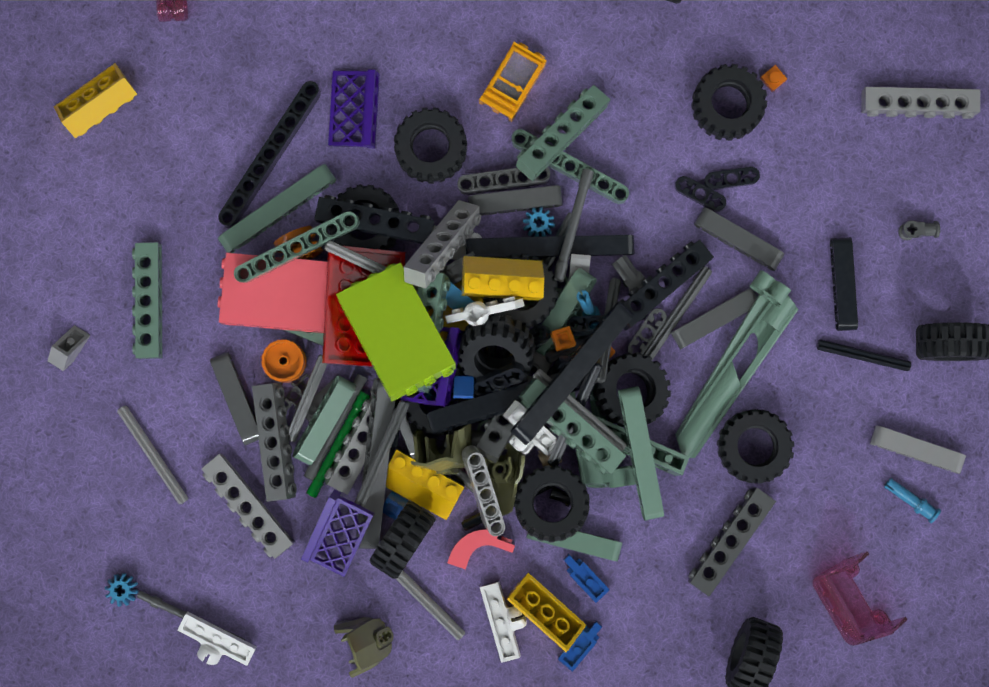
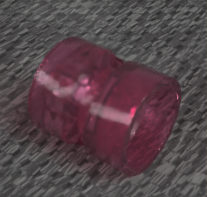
[156,0,188,22]

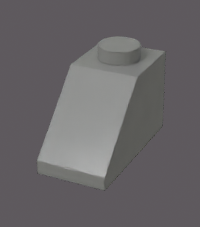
[568,254,591,280]
[48,325,90,371]

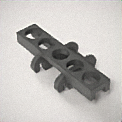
[284,373,310,411]

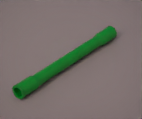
[306,391,370,498]

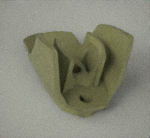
[411,424,472,475]
[470,443,525,516]
[334,617,393,678]

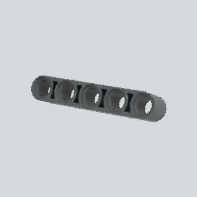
[457,167,550,195]
[468,186,563,216]
[694,207,785,271]
[671,288,757,350]
[210,352,259,446]

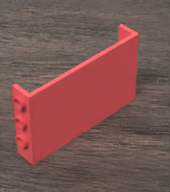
[218,253,328,333]

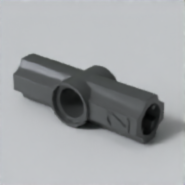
[612,255,651,299]

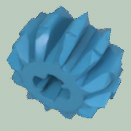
[523,207,555,237]
[104,573,139,607]

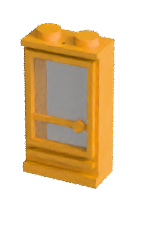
[479,42,547,122]

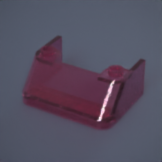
[813,551,907,646]

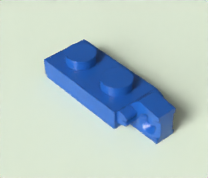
[563,554,610,603]
[557,621,602,672]

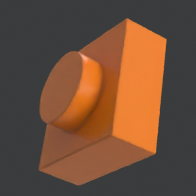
[760,65,787,92]
[550,326,576,351]

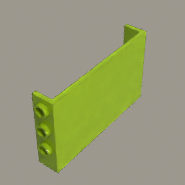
[336,263,456,402]

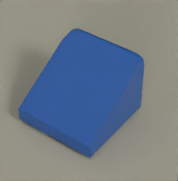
[453,376,474,399]
[383,491,408,520]

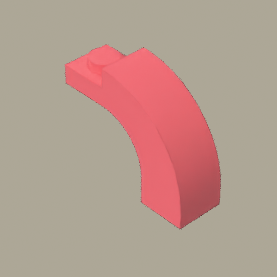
[447,529,515,570]

